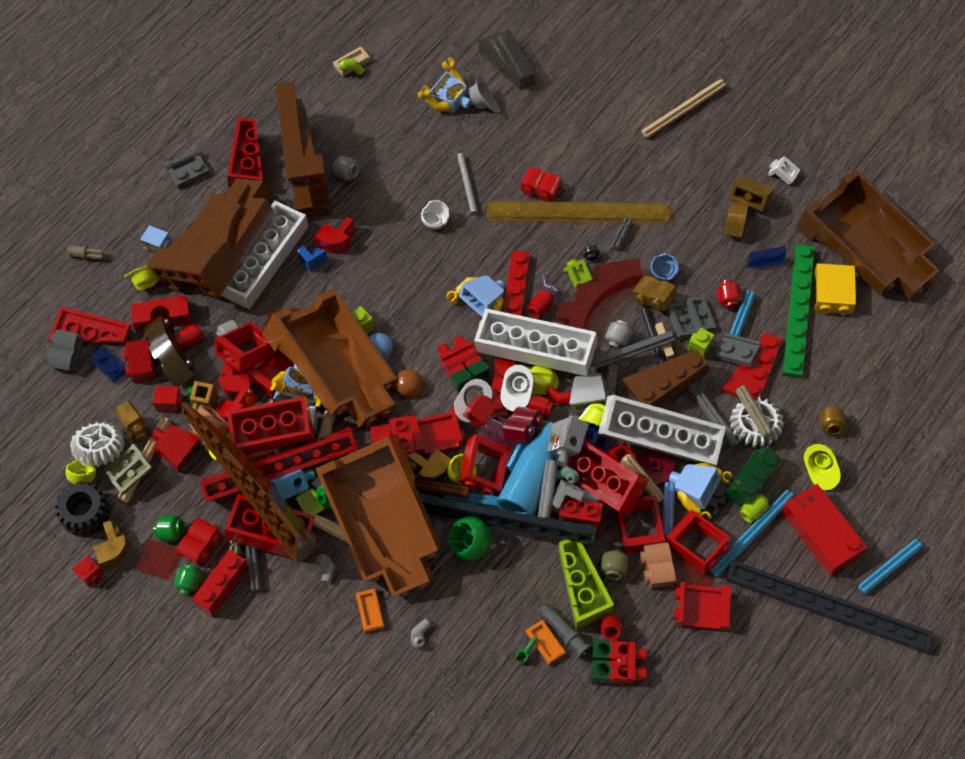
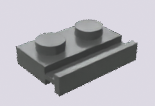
[715,333,761,368]

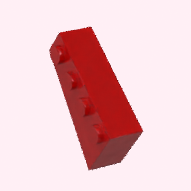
[227,117,263,188]

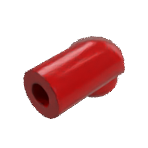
[546,386,572,405]

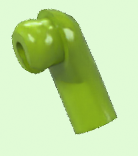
[338,58,364,75]

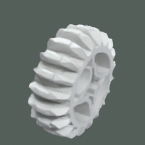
[730,396,784,448]
[70,421,125,468]

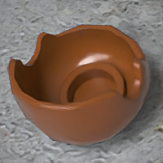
[393,369,424,399]

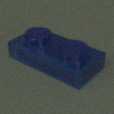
[88,346,126,384]

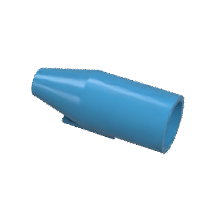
[496,423,558,515]

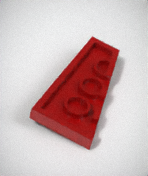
[48,306,132,344]
[721,333,783,400]

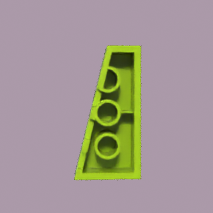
[559,540,614,630]

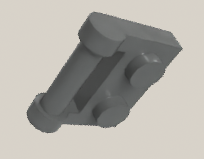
[163,148,210,189]

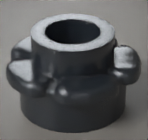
[582,245,600,261]

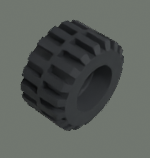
[55,482,110,537]

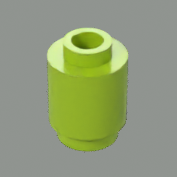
[739,494,769,523]

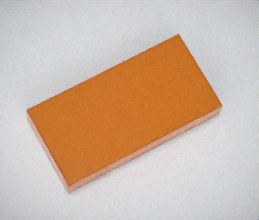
[356,588,385,633]
[525,619,566,666]

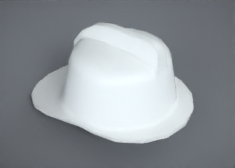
[501,365,533,411]
[454,379,492,422]

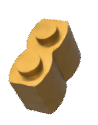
[632,276,677,311]
[115,401,149,442]

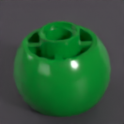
[448,517,492,561]

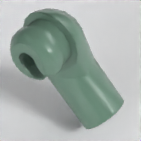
[555,466,579,484]

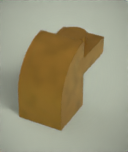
[724,201,748,237]
[190,381,218,411]
[407,449,452,481]
[93,520,130,571]

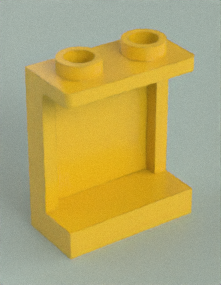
[814,263,856,315]

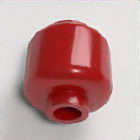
[716,280,743,309]

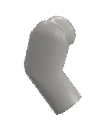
[316,554,335,584]
[411,619,431,648]

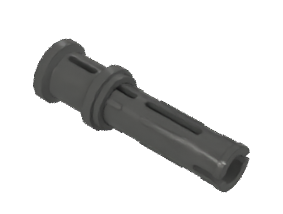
[539,603,592,659]

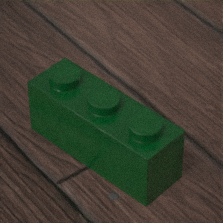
[724,446,782,506]

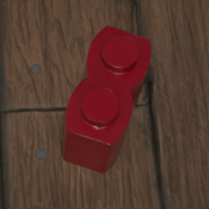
[503,406,544,443]

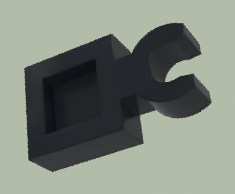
[702,483,728,518]

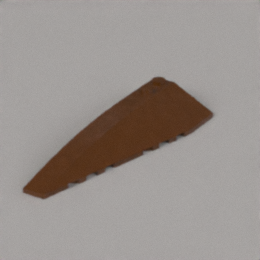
[182,402,317,564]

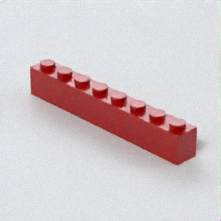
[199,427,358,502]

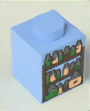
[140,225,172,253]

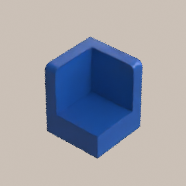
[298,246,328,271]

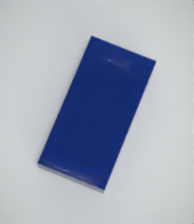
[747,246,787,268]

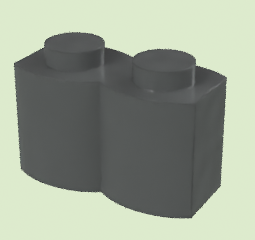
[46,330,83,372]

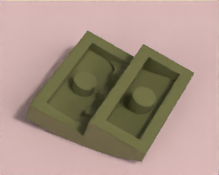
[104,444,153,495]

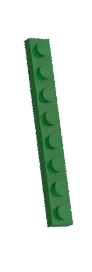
[782,244,815,378]

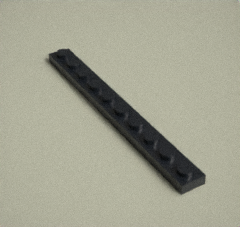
[419,494,598,545]
[726,560,934,653]

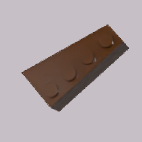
[622,349,709,407]

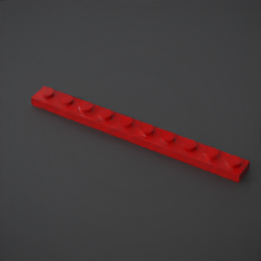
[490,250,530,419]

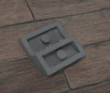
[667,296,717,339]

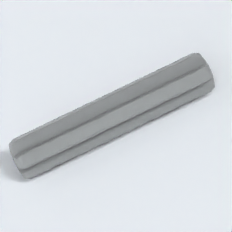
[538,460,557,518]

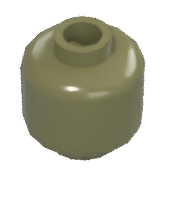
[601,549,628,581]

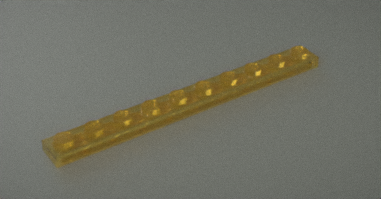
[487,201,668,223]

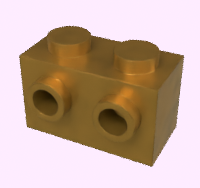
[729,175,775,211]

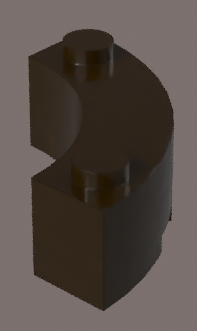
[144,314,196,387]

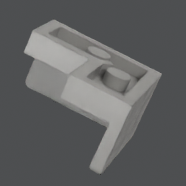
[552,479,599,509]

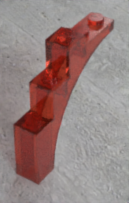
[555,258,643,329]

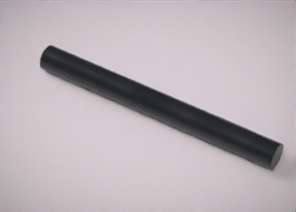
[641,307,665,364]

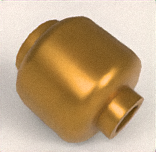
[819,406,846,435]

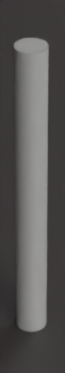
[457,153,478,215]

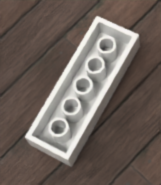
[221,201,308,310]
[474,309,597,376]
[598,395,726,465]

